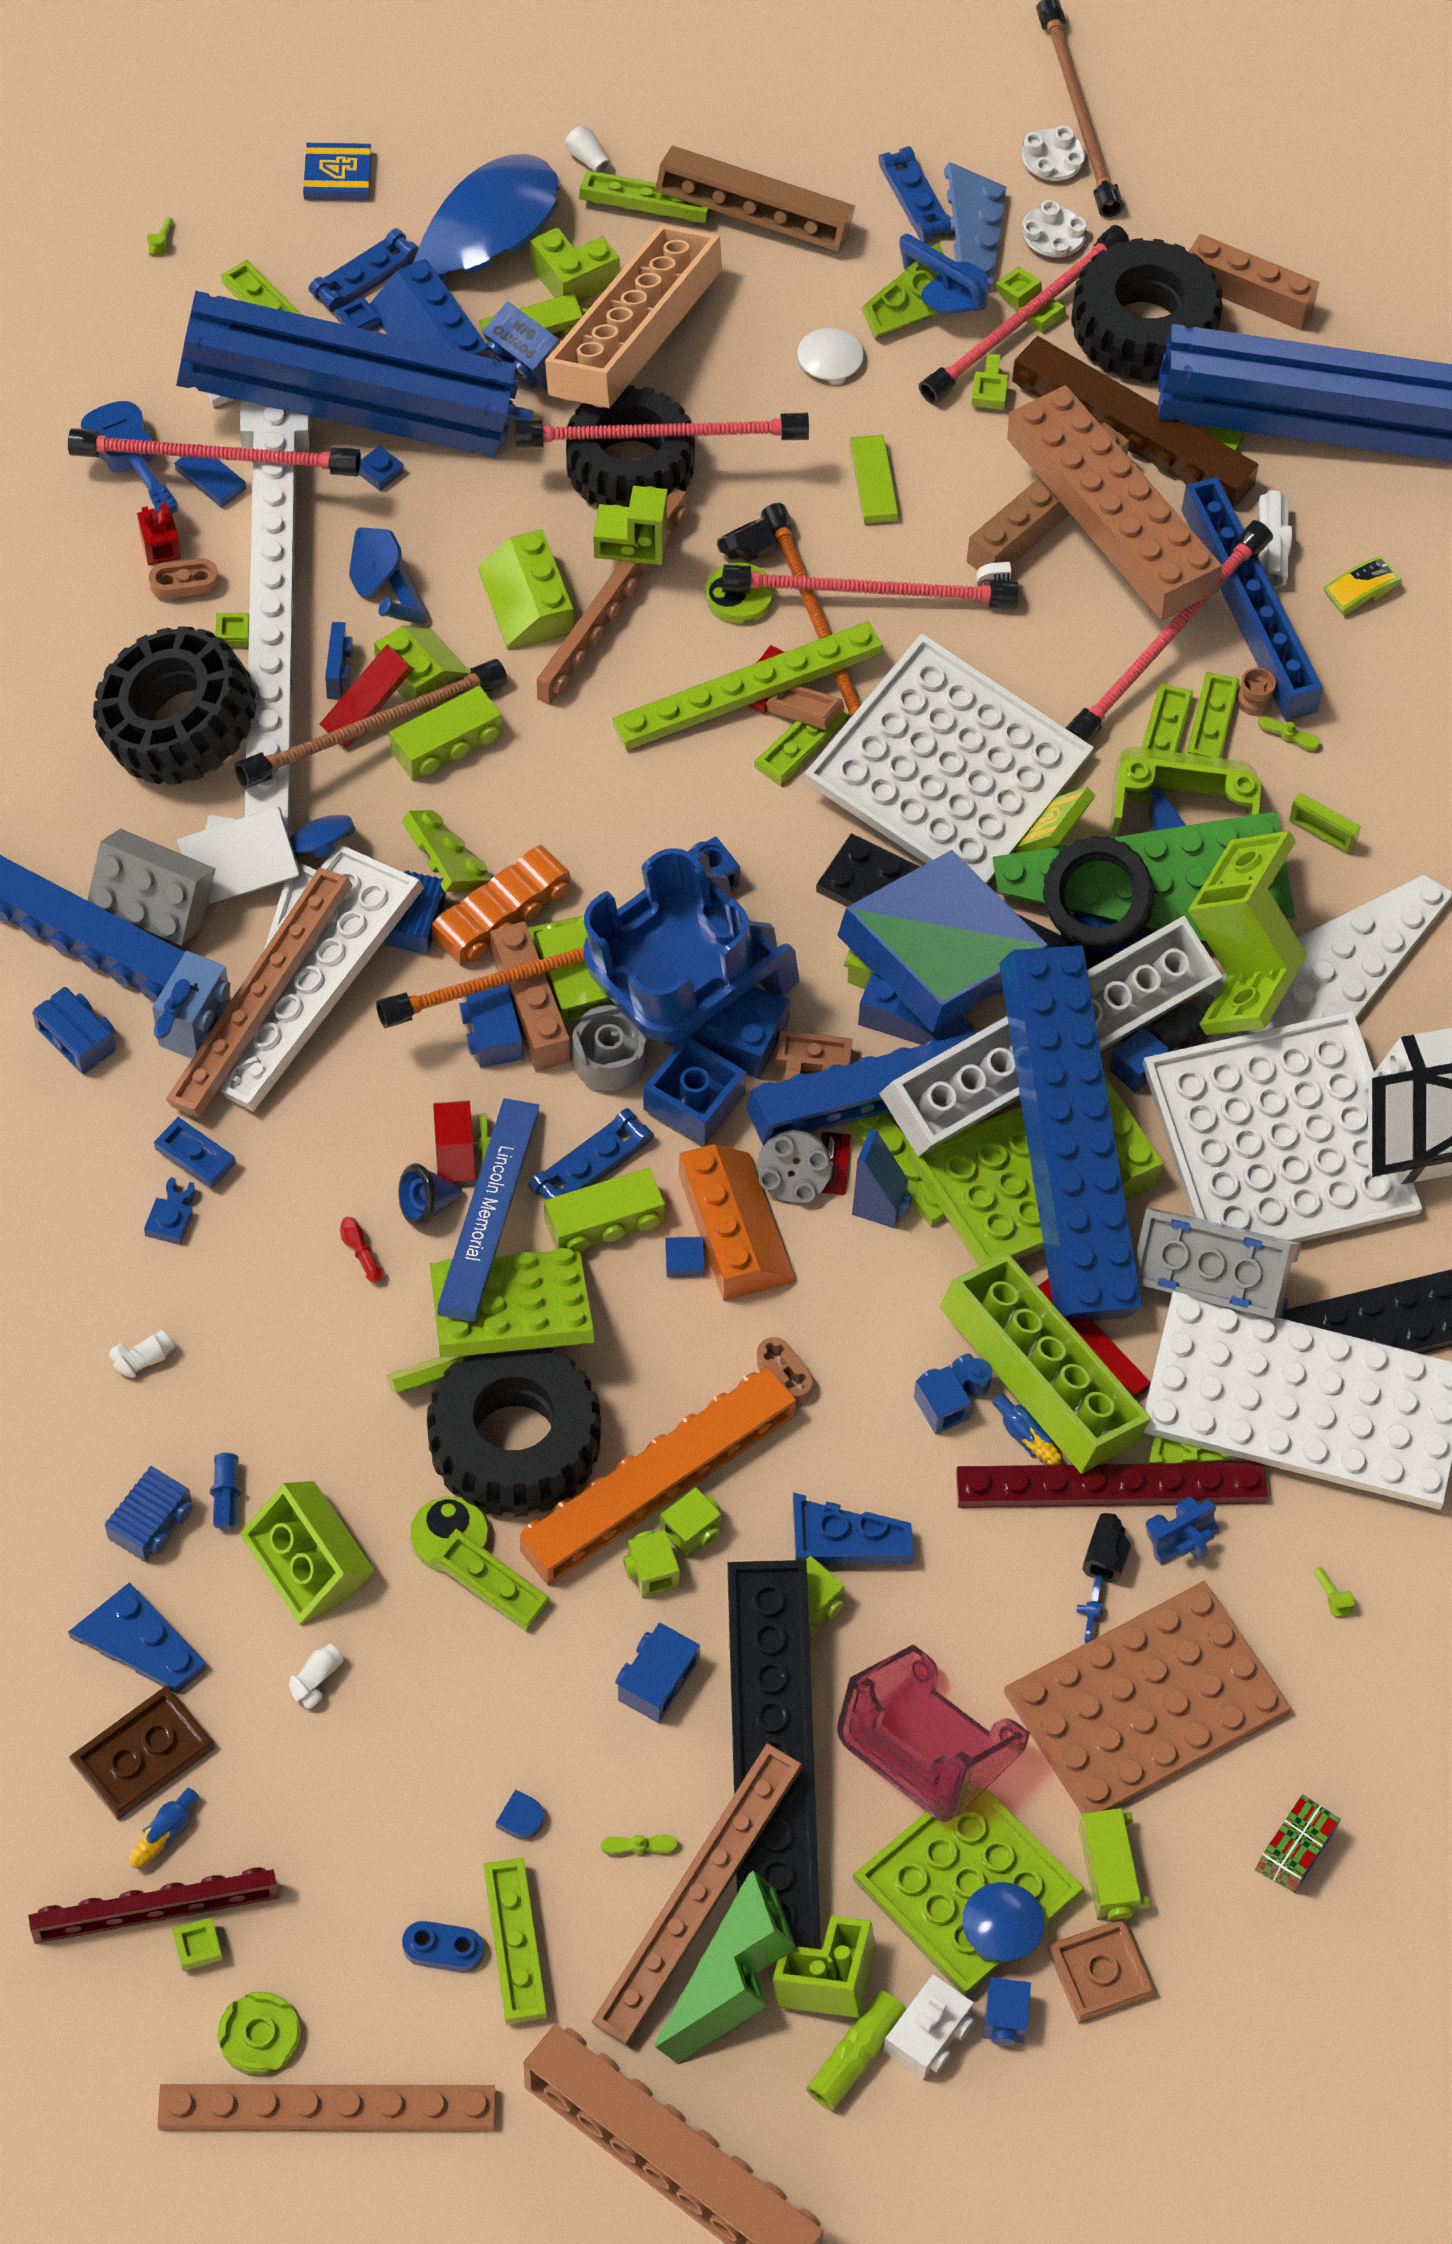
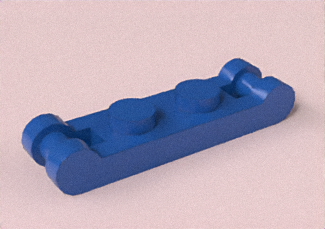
[878,146,954,242]
[308,228,419,312]
[528,1108,654,1199]

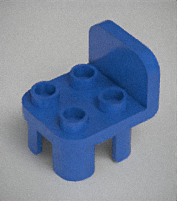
[584,848,800,1042]

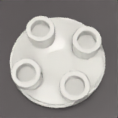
[1021,125,1085,181]
[1021,200,1087,257]
[797,328,864,385]

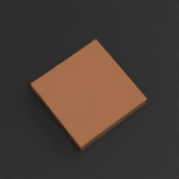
[1047,1919,1155,2024]

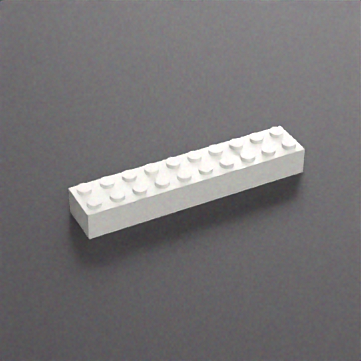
[879,916,1223,1157]

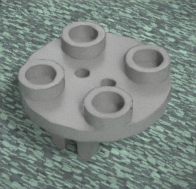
[757,1130,832,1203]

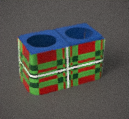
[1255,1794,1341,1893]

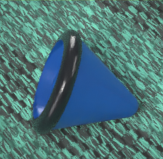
[398,1163,463,1227]

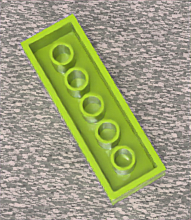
[939,1253,1151,1474]

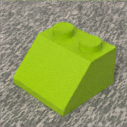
[374,626,471,712]

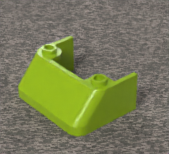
[1109,747,1261,837]

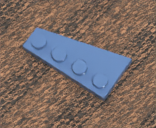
[944,162,1007,290]

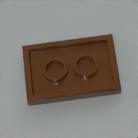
[69,1685,215,1820]

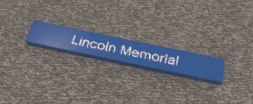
[437,1098,539,1322]

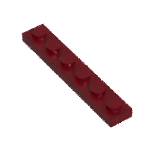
[28,1867,279,1944]

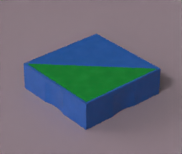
[837,850,1048,1033]

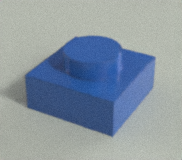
[359,445,404,491]

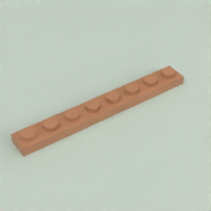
[537,487,689,705]
[166,867,353,1118]
[591,1743,802,2046]
[157,2084,495,2131]

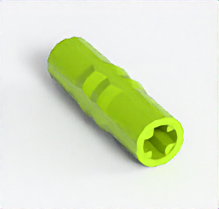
[806,1990,907,2110]

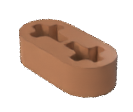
[757,1337,813,1405]

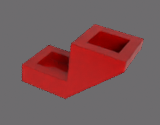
[433,1100,475,1182]

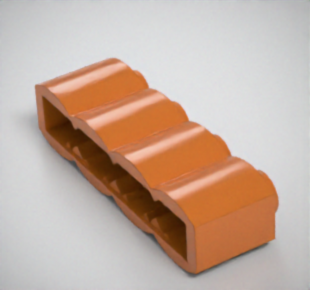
[432,845,570,965]

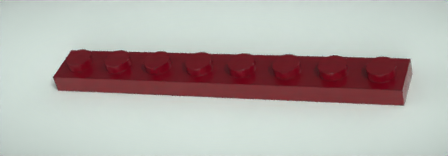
[956,1462,1268,1508]

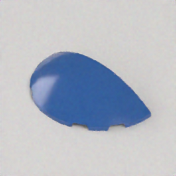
[413,153,561,280]

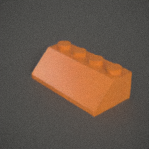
[679,1144,795,1301]

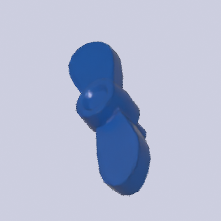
[154,979,191,1039]
[1077,1575,1103,1644]

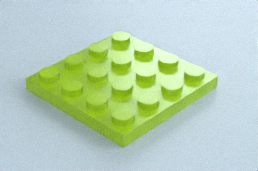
[908,1106,1044,1267]
[430,1248,594,1358]
[853,1773,1084,1996]

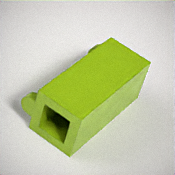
[1079,1808,1151,1922]

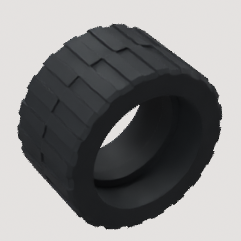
[1043,836,1155,951]

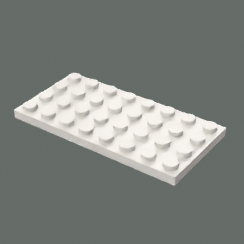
[1144,1291,1452,1510]

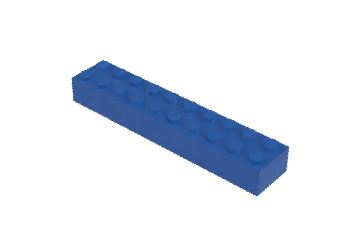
[999,946,1142,1323]

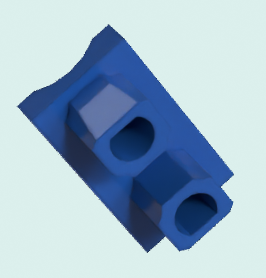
[1146,1496,1219,1565]

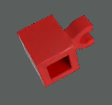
[137,502,181,565]

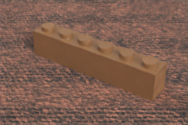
[655,145,855,252]
[967,422,1130,571]

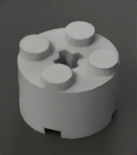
[573,1005,646,1092]

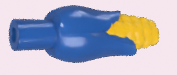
[992,1393,1062,1465]
[129,1788,199,1869]

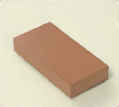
[766,686,845,730]

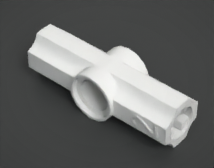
[1258,490,1292,590]

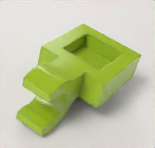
[971,353,1008,410]

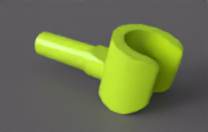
[147,217,174,254]
[1313,1567,1355,1616]

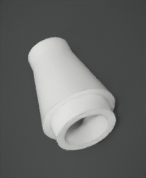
[565,126,610,173]

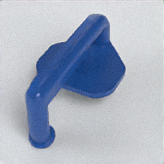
[899,233,988,314]
[349,527,429,624]

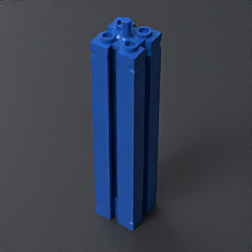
[176,290,533,458]
[1158,324,1452,461]

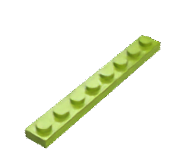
[612,621,883,751]

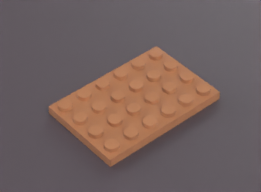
[1004,1580,1291,1814]

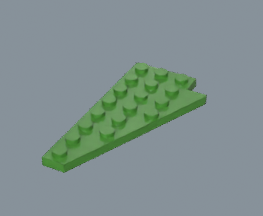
[993,811,1295,945]

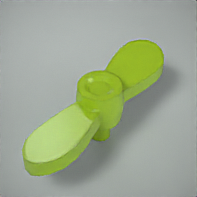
[1258,716,1320,751]
[473,1113,491,1164]
[601,1834,678,1855]

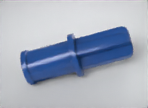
[210,1453,241,1531]

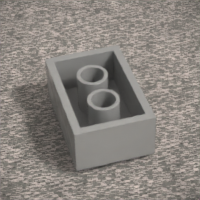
[87,828,216,946]

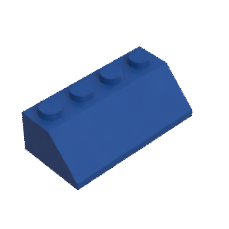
[370,258,489,358]

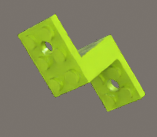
[1188,831,1308,1035]

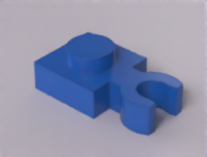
[144,1177,196,1245]

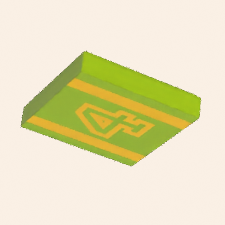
[1014,787,1095,853]

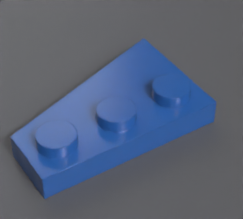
[792,1492,913,1566]
[68,1582,207,1694]

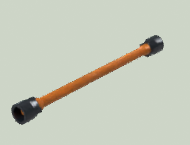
[761,503,861,719]
[376,946,585,1029]

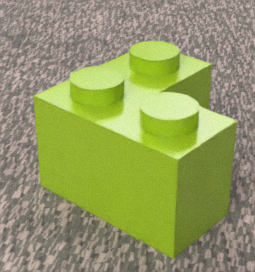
[529,227,620,303]
[593,486,667,565]
[773,1915,877,2018]

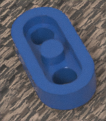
[402,1921,484,1972]

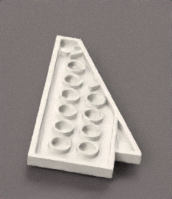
[221,844,424,1112]
[1198,875,1452,1042]

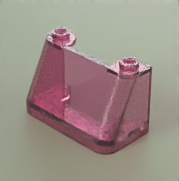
[837,1644,1030,1822]

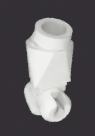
[109,1330,175,1377]
[289,1644,344,1709]

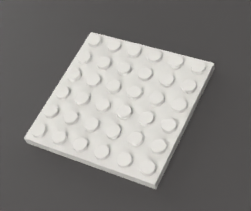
[802,633,1094,885]
[1142,1010,1422,1243]

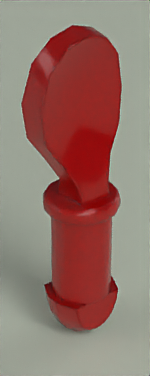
[340,1216,384,1284]

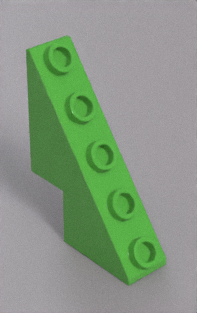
[654,1871,796,2063]

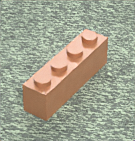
[1189,234,1319,330]
[490,921,570,1072]

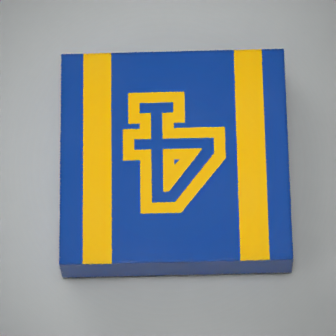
[303,143,371,200]

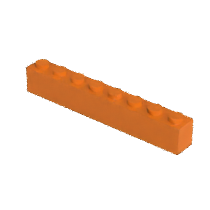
[519,1367,796,1585]

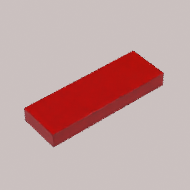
[319,644,415,748]

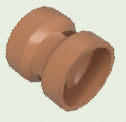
[1237,667,1276,716]

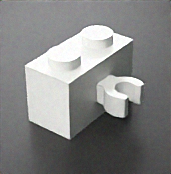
[883,1974,974,2080]

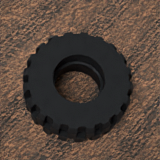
[1071,238,1223,382]
[93,626,256,785]
[427,1347,601,1517]

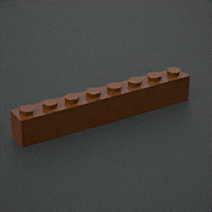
[1012,335,1259,509]

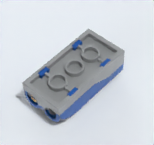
[1135,1209,1301,1319]

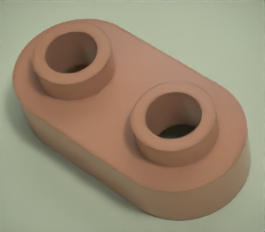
[149,558,219,599]

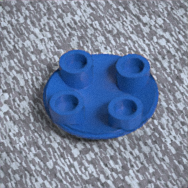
[290,815,356,857]
[962,1882,1044,1962]

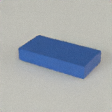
[174,444,246,508]

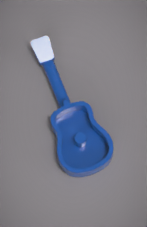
[81,401,179,514]

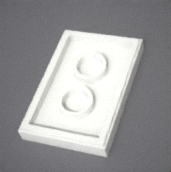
[177,807,301,906]

